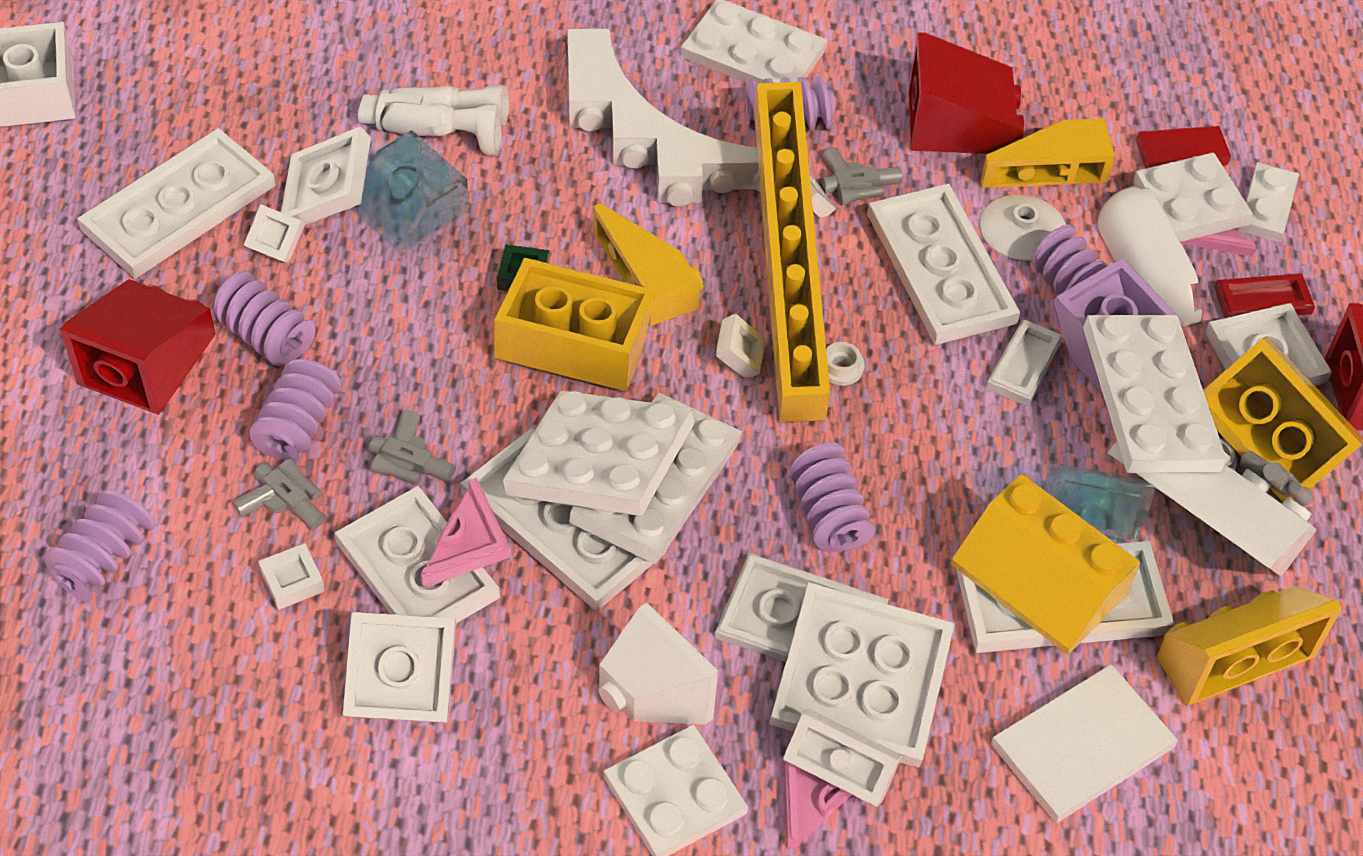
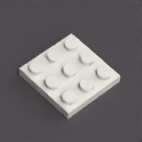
[503,390,694,516]
[769,582,955,768]

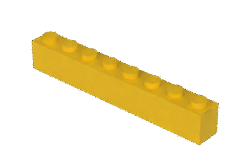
[754,82,830,422]

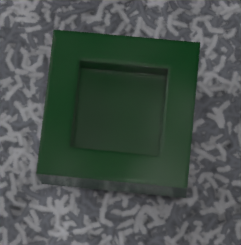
[497,244,550,291]

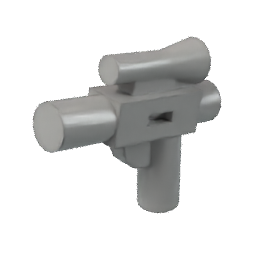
[821,147,903,206]
[368,410,456,485]
[1240,450,1313,506]
[232,458,327,531]

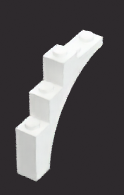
[568,29,760,207]

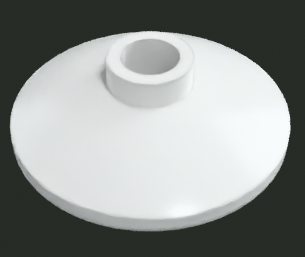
[980,195,1066,261]

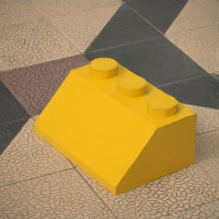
[494,258,656,392]
[1203,336,1363,502]
[951,473,1140,655]
[1156,586,1342,706]

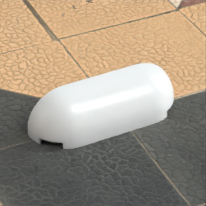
[1098,186,1202,326]

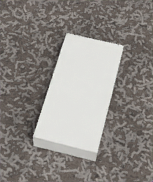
[986,319,1064,406]

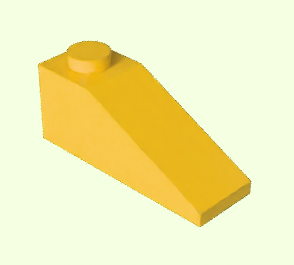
[980,118,1115,188]
[593,203,704,326]

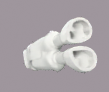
[358,85,509,156]

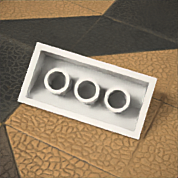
[1108,442,1317,576]

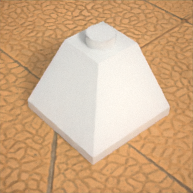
[599,602,718,725]

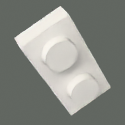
[1238,162,1299,242]
[783,709,903,807]

